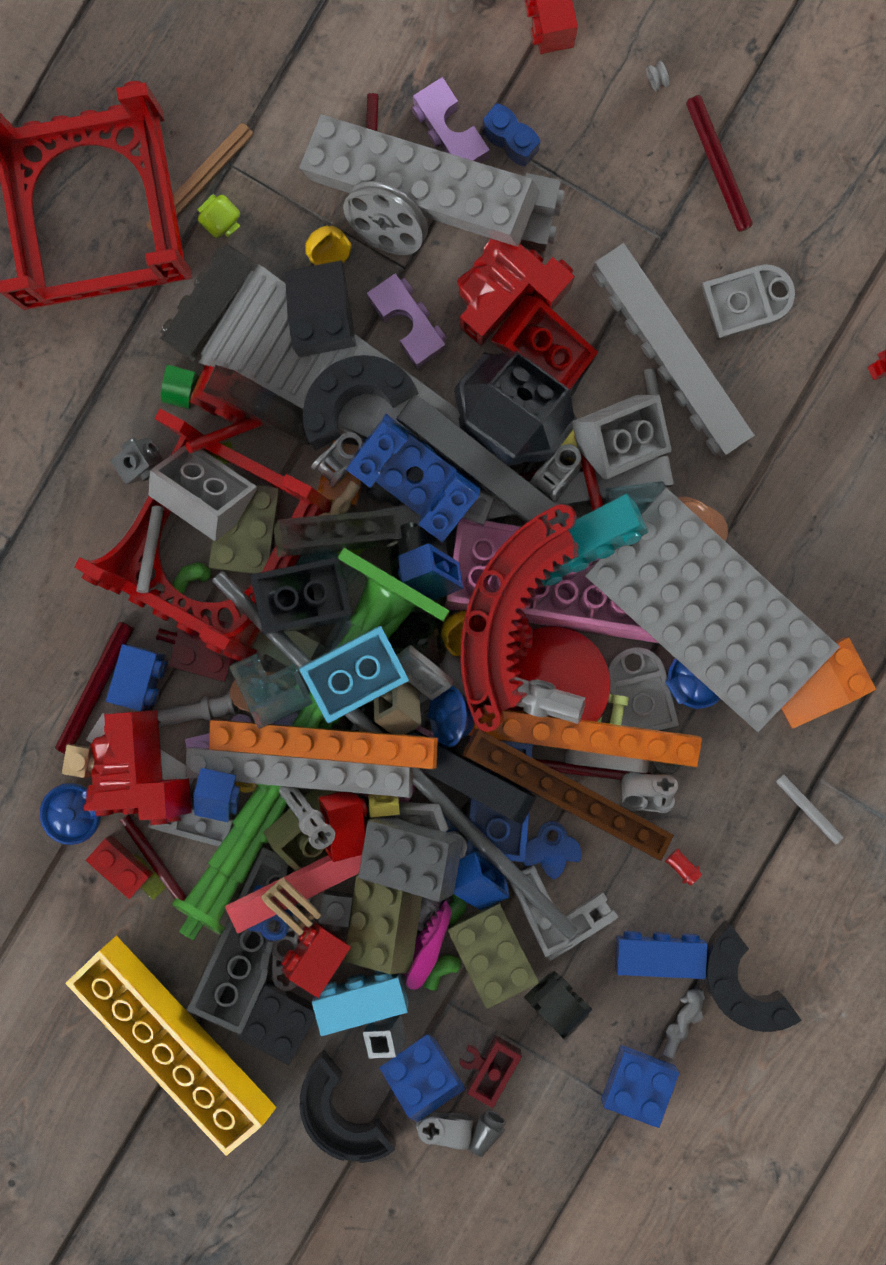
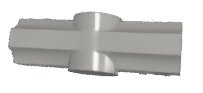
[515,677,586,724]

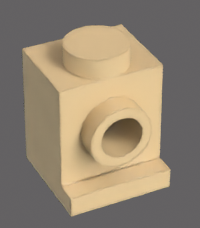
[62,744,94,778]

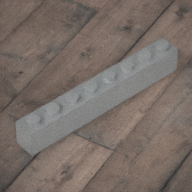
[592,243,755,458]

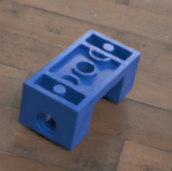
[346,414,481,542]

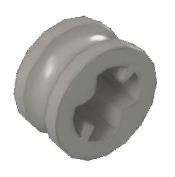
[646,61,670,91]

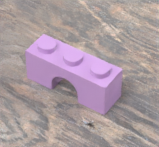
[412,77,490,163]
[367,273,447,369]

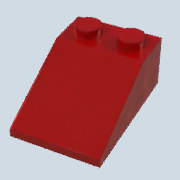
[490,294,598,389]

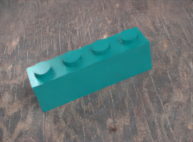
[540,494,649,586]

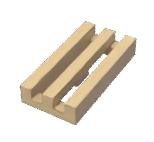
[261,877,321,936]

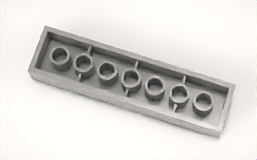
[299,114,540,247]

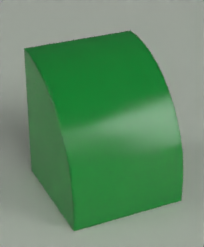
[161,365,199,410]

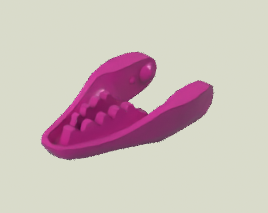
[403,901,451,990]

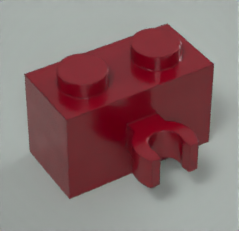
[459,1035,522,1108]

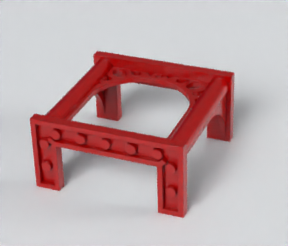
[0,81,193,310]
[74,409,332,662]

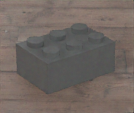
[358,816,464,902]

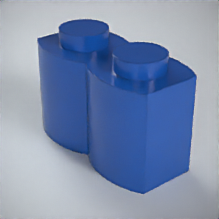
[482,103,540,166]

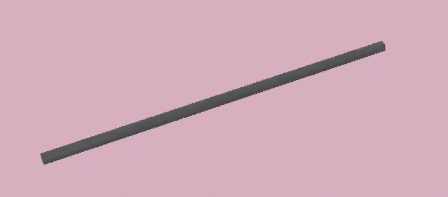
[212,571,578,939]

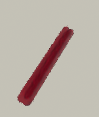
[686,95,753,232]
[55,622,133,754]

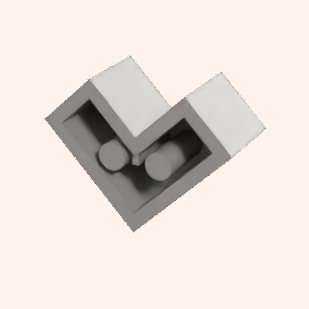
[520,173,564,251]

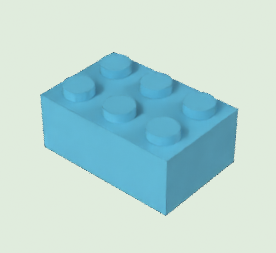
[298,626,409,723]
[312,970,409,1036]

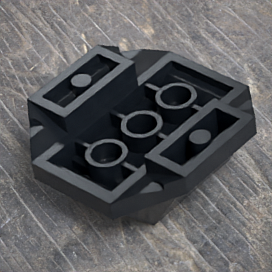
[454,351,577,465]

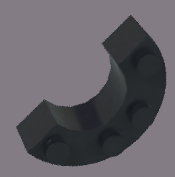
[303,355,419,451]
[704,921,802,1032]
[299,1050,396,1163]

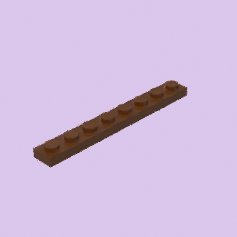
[462,728,674,861]

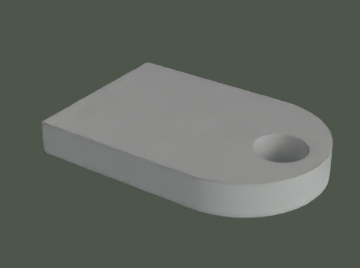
[701,264,795,339]
[608,647,679,731]

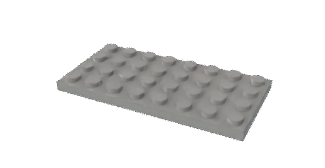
[584,487,840,732]

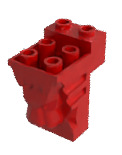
[457,239,575,347]
[84,710,192,825]

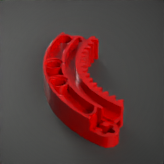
[460,504,579,732]

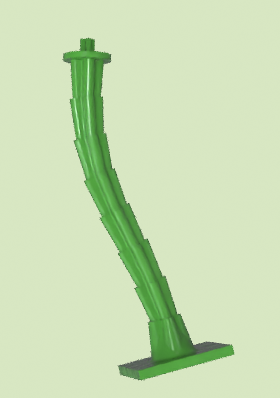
[171,548,449,941]

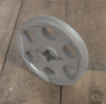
[343,181,428,255]

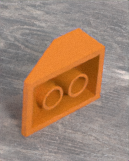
[781,637,876,729]

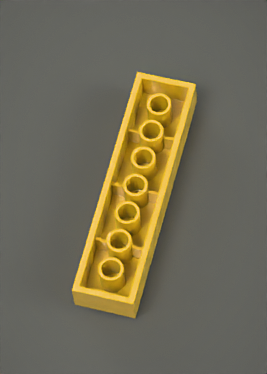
[65,935,277,1156]

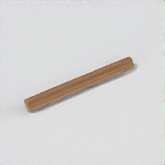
[146,123,253,233]

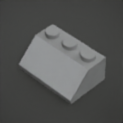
[572,395,672,479]
[148,445,257,541]

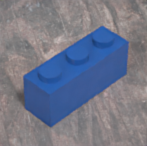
[615,931,707,979]

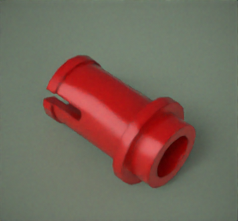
[665,849,702,886]

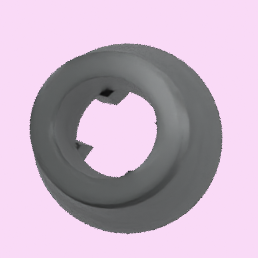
[469,1110,506,1157]

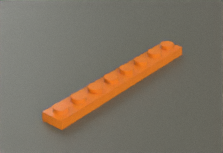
[469,705,702,767]
[209,719,438,769]

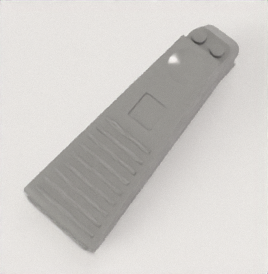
[198,264,499,489]

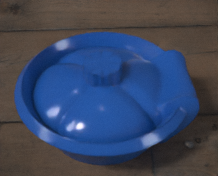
[665,658,721,709]
[427,685,474,747]
[40,783,101,845]

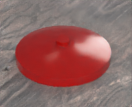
[509,626,611,722]

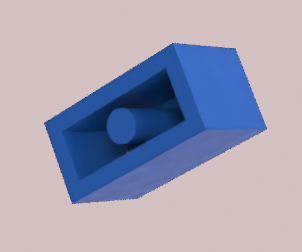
[398,543,464,601]
[193,768,240,823]
[454,852,510,910]

